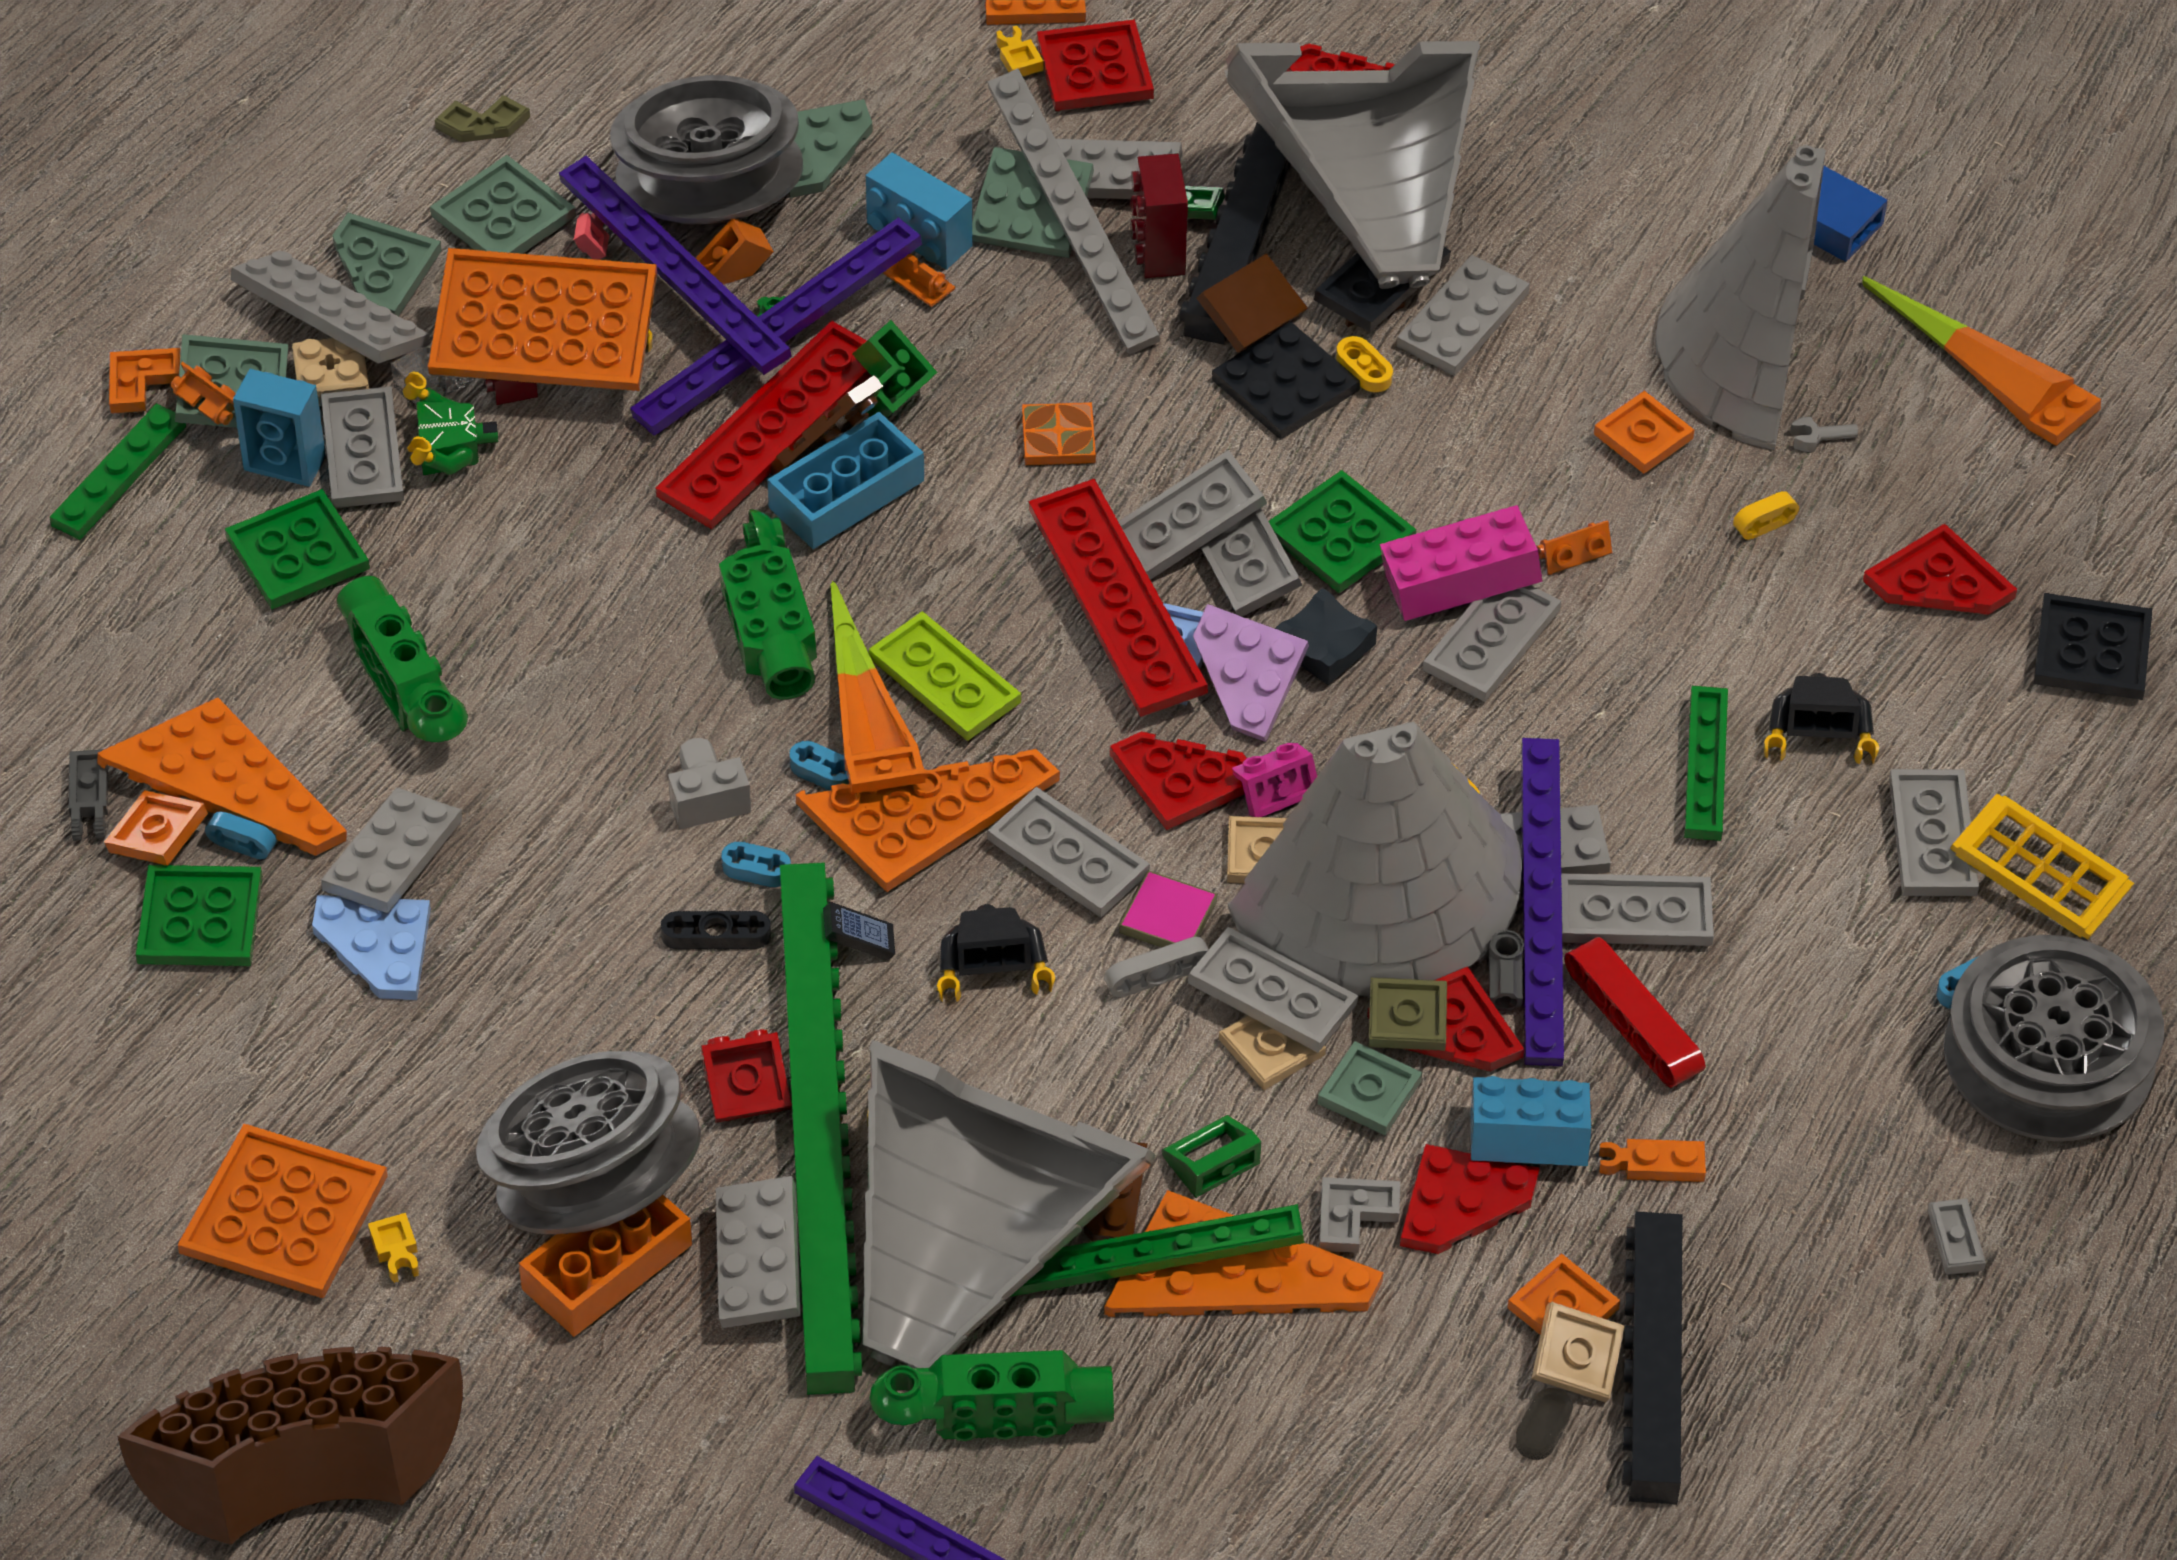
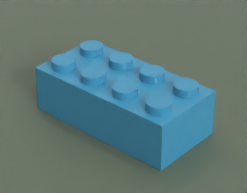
[767,412,924,549]

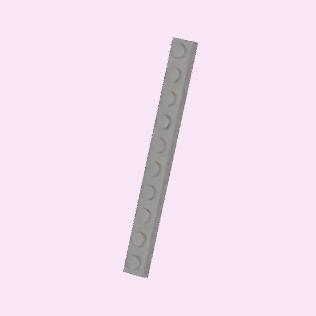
[987,69,1160,355]

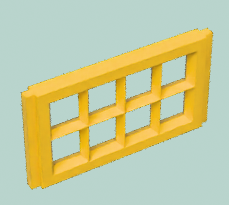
[1950,794,2134,940]

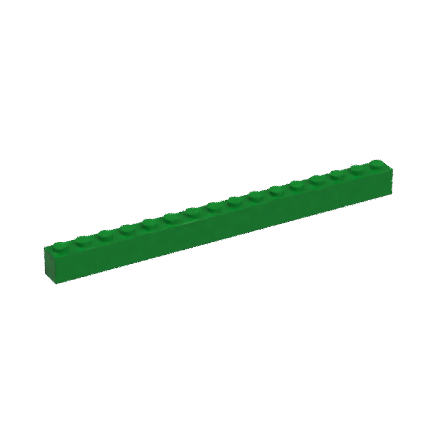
[780,862,862,1395]

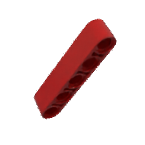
[1564,937,1706,1088]

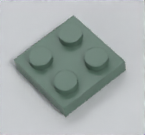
[1317,1041,1423,1136]

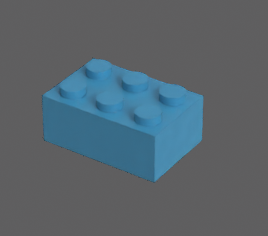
[866,152,972,270]
[233,369,326,487]
[1470,1076,1591,1166]

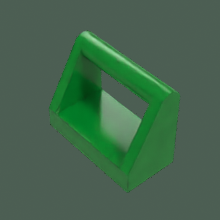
[1161,1115,1261,1198]

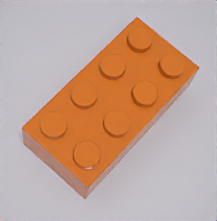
[519,1194,692,1337]

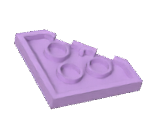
[1193,604,1309,742]

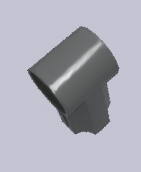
[1487,930,1524,1011]

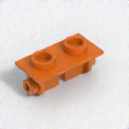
[883,253,955,307]
[170,361,236,425]
[1536,520,1612,575]

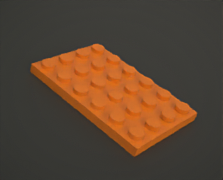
[428,248,657,391]

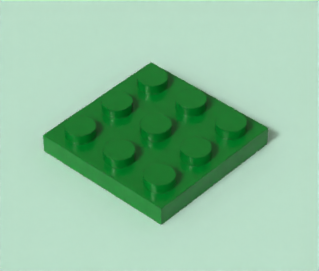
[1268,470,1417,593]
[225,489,370,609]
[136,865,263,966]

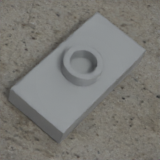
[1927,1198,1986,1275]

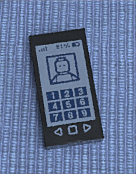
[823,901,895,961]

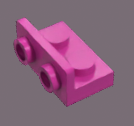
[1232,743,1317,817]

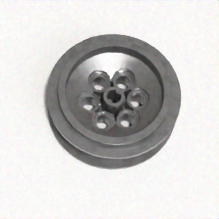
[610,75,803,225]
[1944,935,2164,1141]
[476,1051,701,1234]

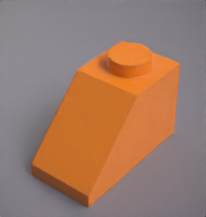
[695,218,774,285]

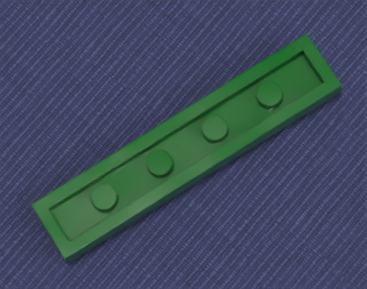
[49,403,186,540]
[1684,685,1728,841]

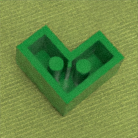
[853,320,938,418]

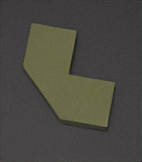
[434,95,530,142]

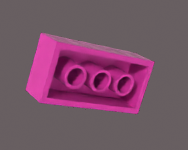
[1380,505,1543,621]

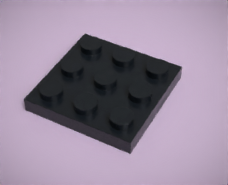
[1212,322,1360,440]
[2033,593,2153,700]

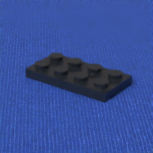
[1314,247,1451,333]

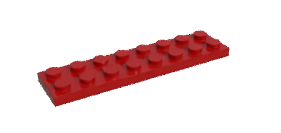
[656,321,871,529]
[1028,478,1208,717]

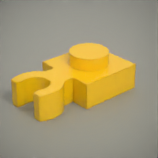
[996,26,1044,76]
[368,1213,419,1283]

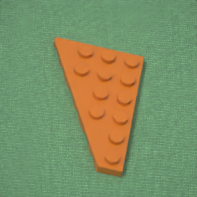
[97,697,347,856]
[796,749,1060,892]
[1104,1190,1384,1317]

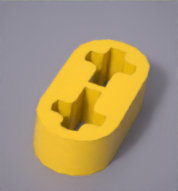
[1733,491,1799,540]

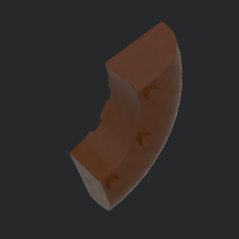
[117,1346,463,1545]

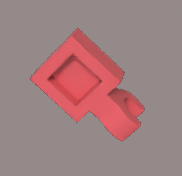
[574,212,609,260]

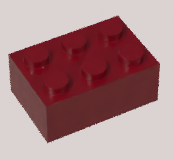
[1130,153,1188,278]

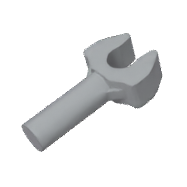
[1790,417,1858,452]

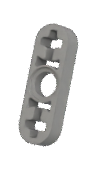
[1104,937,1209,997]

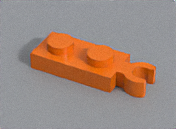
[1599,1139,1706,1182]

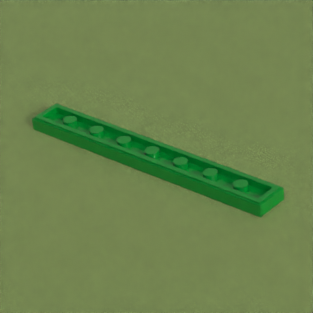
[1010,1204,1305,1297]

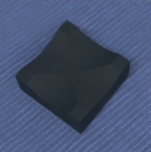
[1275,588,1377,685]

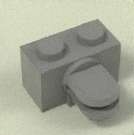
[668,738,751,830]

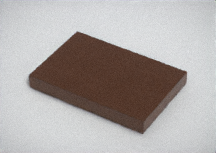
[1196,253,1308,353]

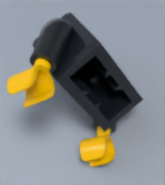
[1764,673,1879,764]
[937,904,1055,1002]

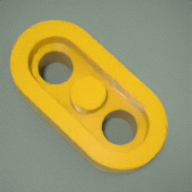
[1336,336,1393,392]

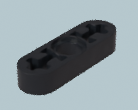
[661,911,771,950]

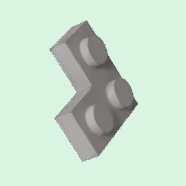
[1319,1177,1400,1253]

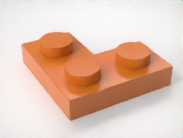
[109,348,181,413]

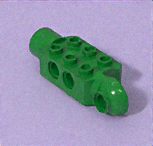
[719,509,817,700]
[337,576,468,743]
[869,1350,1114,1441]

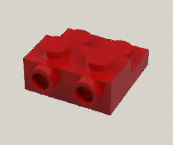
[701,1029,792,1123]

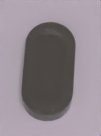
[1515,1388,1573,1460]

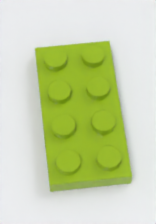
[869,611,1021,741]

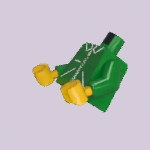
[403,371,499,475]

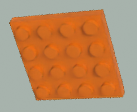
[178,1123,388,1299]

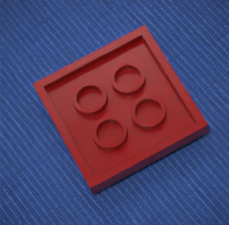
[1037,19,1154,111]

